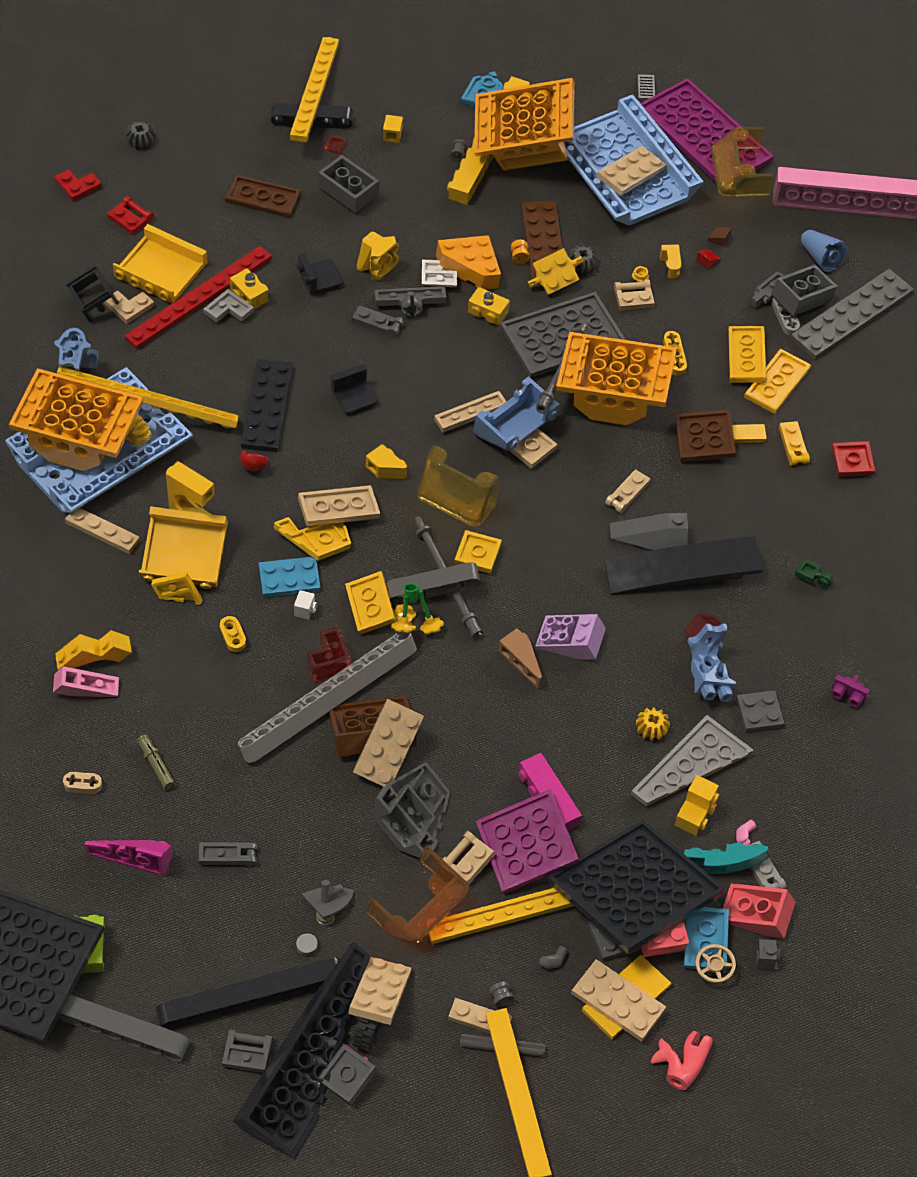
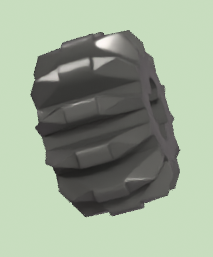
[126,121,155,149]
[568,245,598,274]

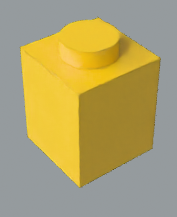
[383,115,403,143]

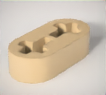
[63,772,102,794]

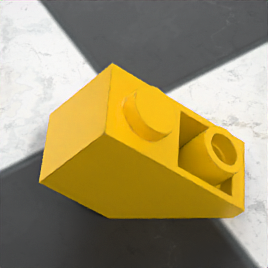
[366,444,407,479]

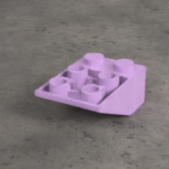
[535,614,606,660]

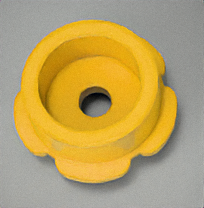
[632,266,649,282]

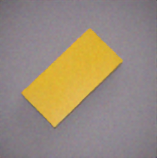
[732,424,767,443]

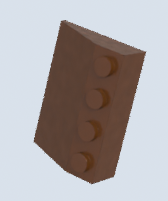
[329,696,417,757]

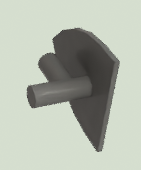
[302,880,354,918]

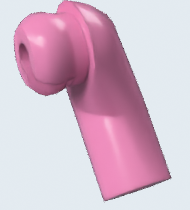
[736,820,756,845]

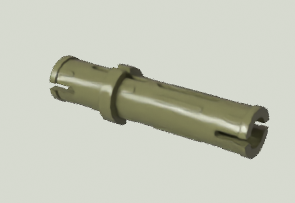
[137,735,175,790]

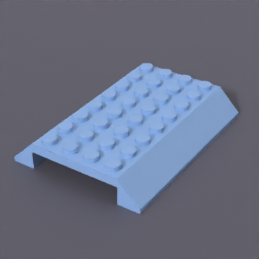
[564,94,704,226]

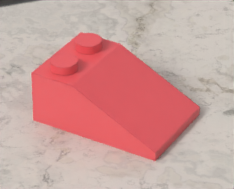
[723,883,796,938]
[641,921,689,957]

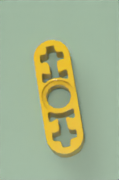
[663,331,687,376]

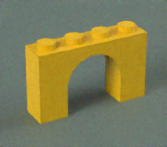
[166,461,215,514]

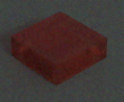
[325,135,346,154]

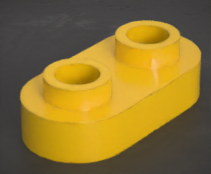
[220,616,246,652]

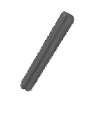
[460,1034,545,1057]

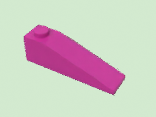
[84,840,173,876]

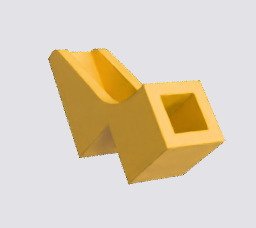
[55,630,132,670]

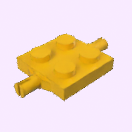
[527,248,584,296]

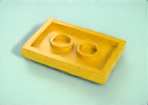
[345,571,396,635]

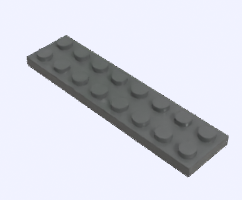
[790,269,914,360]

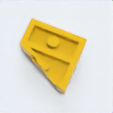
[151,572,203,605]

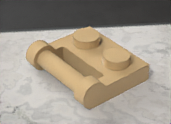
[614,279,655,311]
[440,831,496,885]

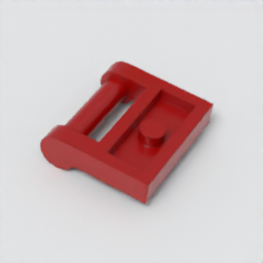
[107,196,154,235]

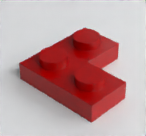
[54,169,102,202]

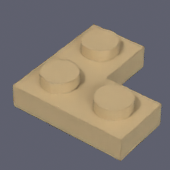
[104,291,154,324]

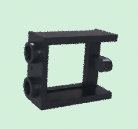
[66,265,119,322]

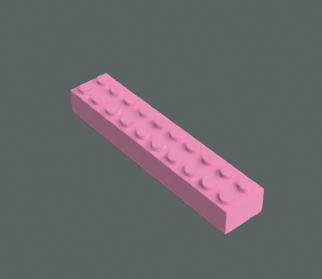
[773,167,917,219]

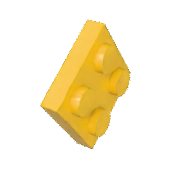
[454,530,502,574]

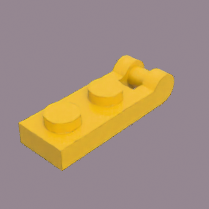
[779,421,810,466]

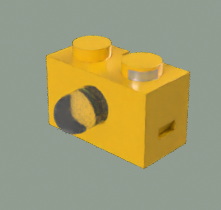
[230,269,269,309]
[468,287,510,326]

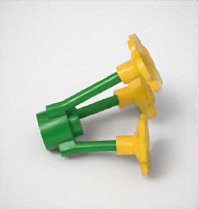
[391,583,444,634]

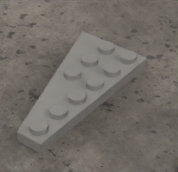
[631,715,753,807]

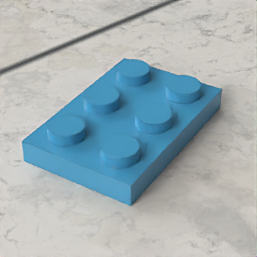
[259,557,320,598]
[684,907,729,972]

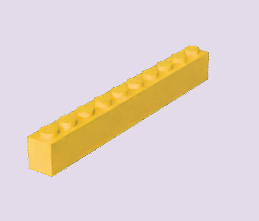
[447,76,530,205]

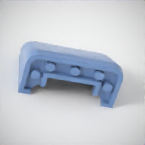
[473,376,559,451]

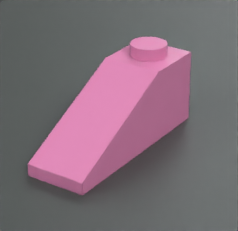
[53,667,119,697]

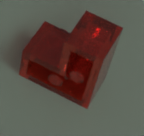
[307,627,351,681]

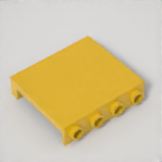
[113,224,207,304]
[139,506,228,589]

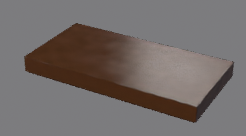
[225,174,301,218]

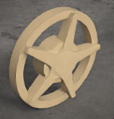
[696,944,736,983]

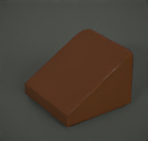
[708,227,732,246]

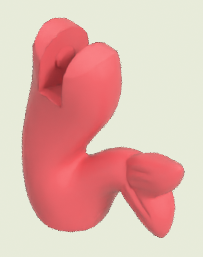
[651,1031,713,1090]

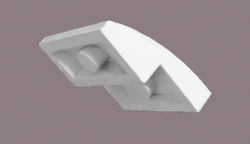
[422,260,457,287]

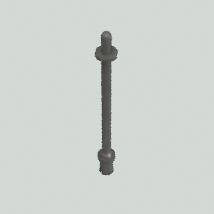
[536,323,587,414]
[414,516,483,638]

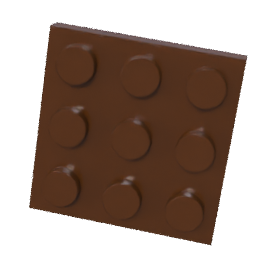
[675,409,736,462]

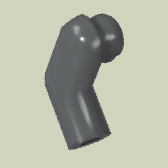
[539,946,568,969]

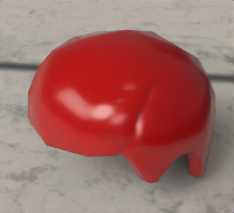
[240,451,268,472]

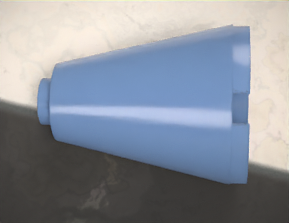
[801,230,848,272]

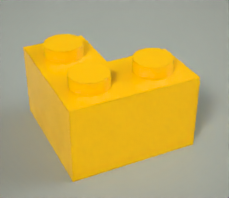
[675,775,720,836]

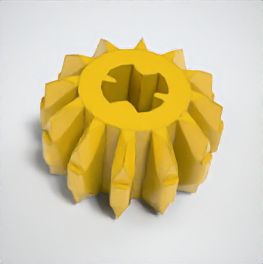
[126,415,151,447]
[636,707,670,741]

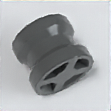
[489,981,515,1007]

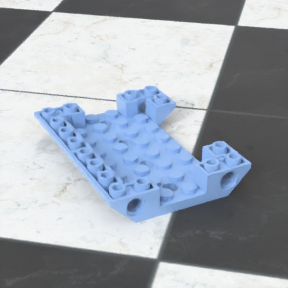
[5,367,193,513]

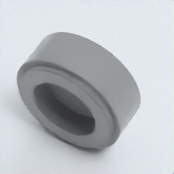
[296,933,318,956]

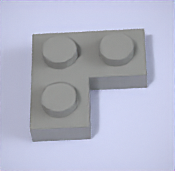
[203,289,254,323]

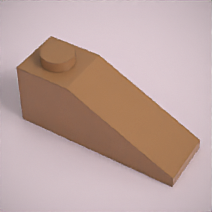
[499,628,542,689]

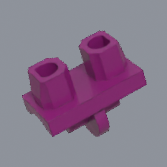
[831,675,870,708]

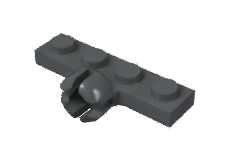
[375,286,446,317]

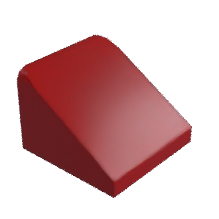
[696,249,721,269]

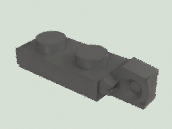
[750,271,784,308]

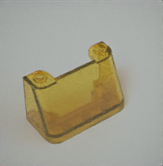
[417,444,499,526]

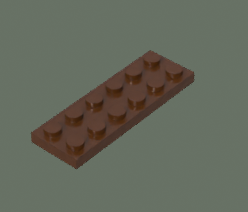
[521,201,563,283]

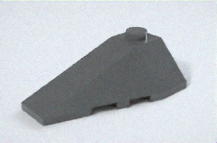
[610,513,688,551]

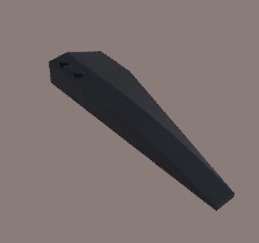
[233,942,370,1159]

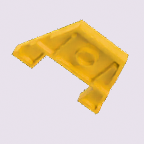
[274,517,351,561]

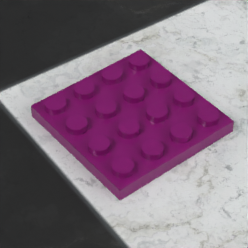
[476,789,580,894]

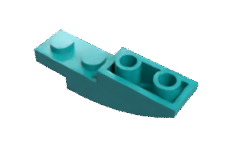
[684,843,769,874]

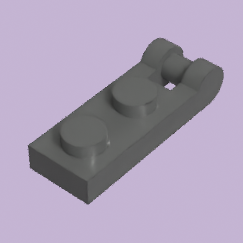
[352,305,405,337]
[199,842,258,867]

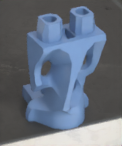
[54,328,99,370]
[687,624,736,702]

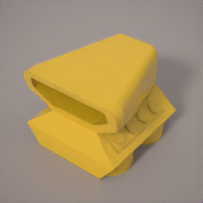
[357,232,399,280]

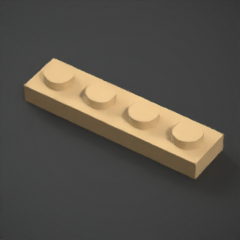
[434,391,506,433]
[65,508,140,554]

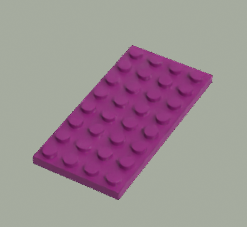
[640,78,774,189]

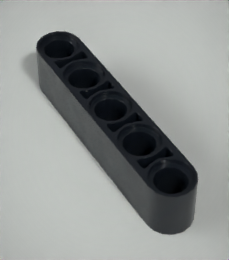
[271,103,353,129]

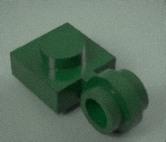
[795,559,833,588]

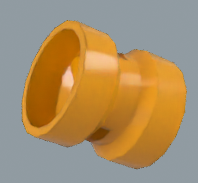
[511,240,530,264]

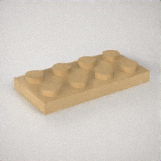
[596,146,667,196]
[298,485,380,526]
[353,699,424,787]
[349,957,411,1025]
[571,959,666,1042]

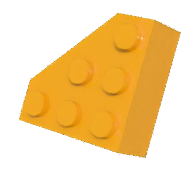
[436,235,501,290]

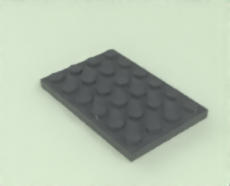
[500,291,626,378]

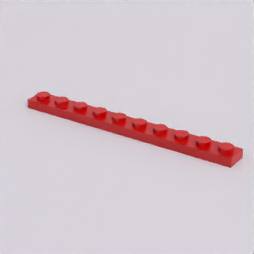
[125,246,272,350]

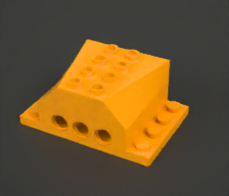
[474,78,575,171]
[556,332,677,425]
[9,368,143,471]

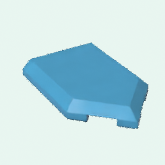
[461,71,504,107]

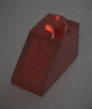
[683,613,723,641]

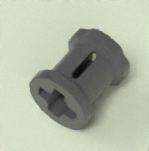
[450,139,467,162]

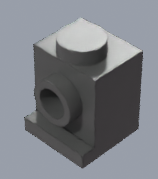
[756,939,780,971]

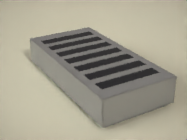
[637,74,655,102]

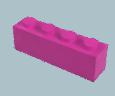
[518,753,582,831]

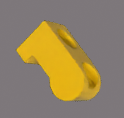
[660,245,681,279]

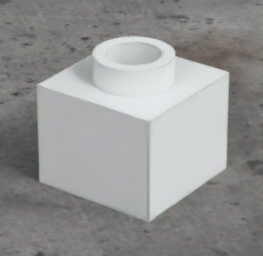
[294,590,317,620]

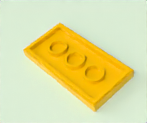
[729,326,766,383]
[744,349,811,414]
[581,955,671,1040]

